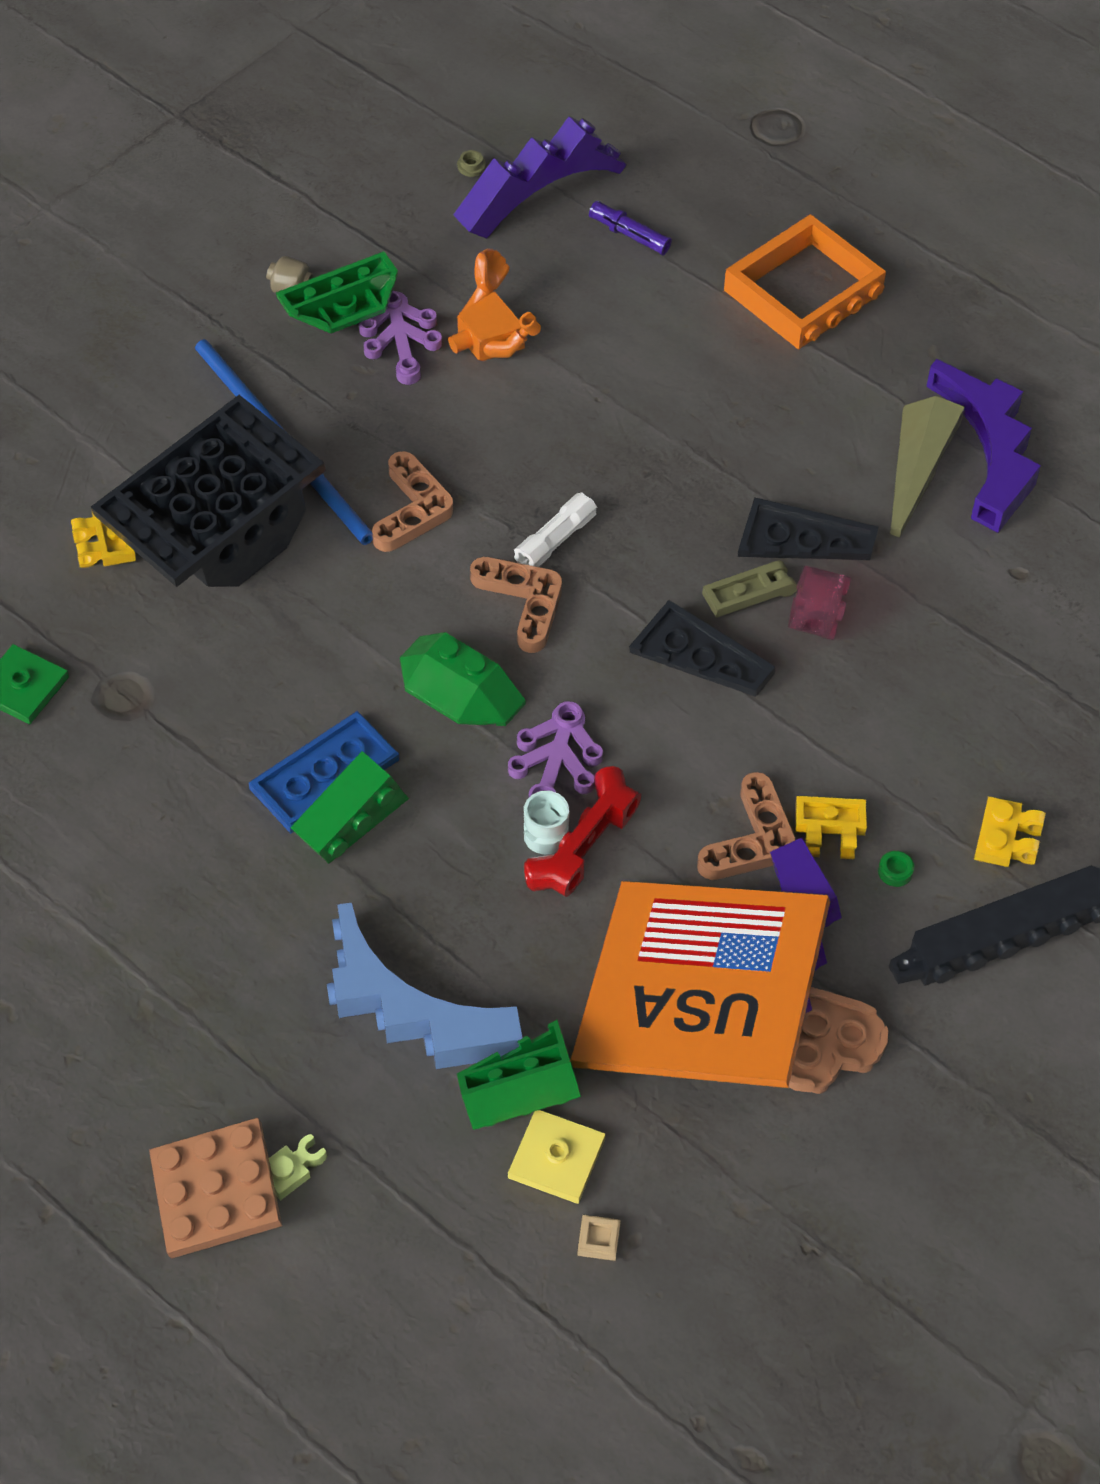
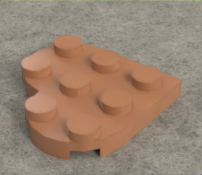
[789,987,888,1094]

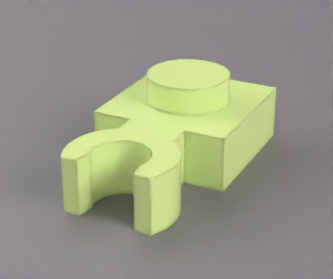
[269,1134,327,1201]

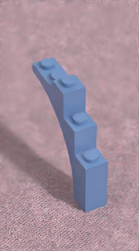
[327,903,523,1069]

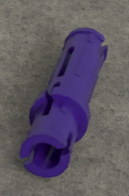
[589,200,672,256]

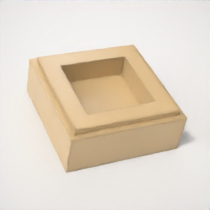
[577,1215,621,1261]

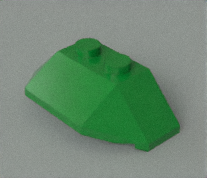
[276,251,398,334]
[400,632,526,726]

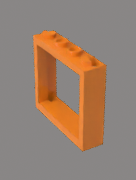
[724,214,886,350]

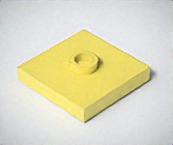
[508,1110,606,1204]

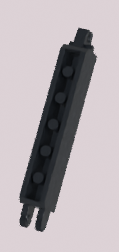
[889,865,1100,986]

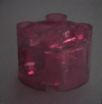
[788,566,851,640]

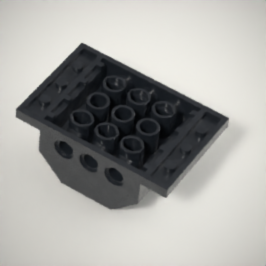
[91,395,326,587]

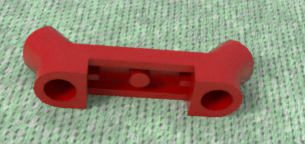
[524,766,642,897]

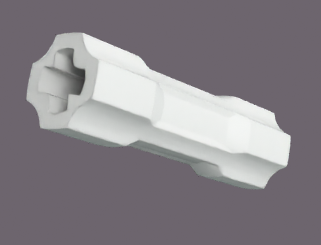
[514,492,597,567]

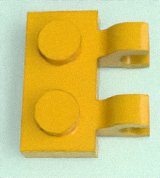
[71,513,136,568]
[796,796,867,859]
[974,796,1046,867]

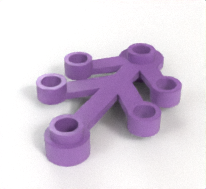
[359,291,442,385]
[508,701,603,797]

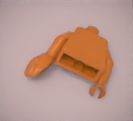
[448,248,541,361]

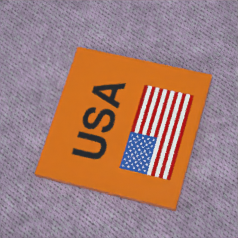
[570,881,830,1088]

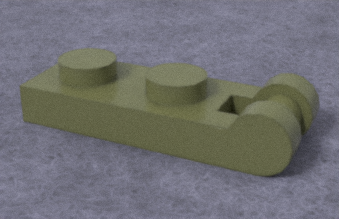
[702,560,798,618]

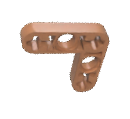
[372,451,453,552]
[470,557,562,653]
[697,772,795,880]

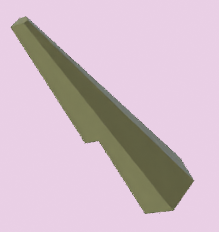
[890,396,965,538]

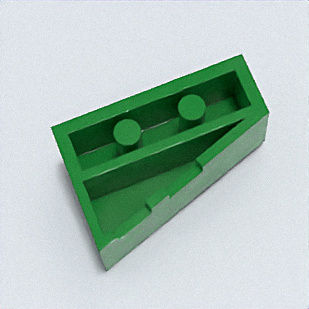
[290,751,409,864]
[457,1020,581,1130]

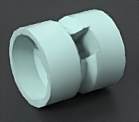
[524,791,569,855]

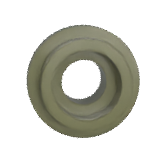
[457,150,486,177]

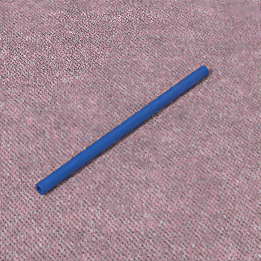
[195,339,373,545]

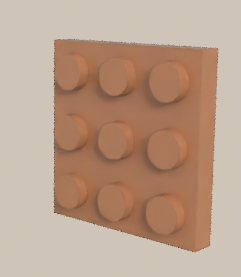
[149,1118,282,1259]

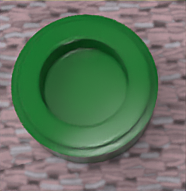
[878,851,914,887]

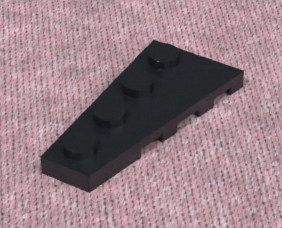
[738,497,879,560]
[629,600,775,697]

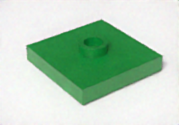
[0,644,69,725]

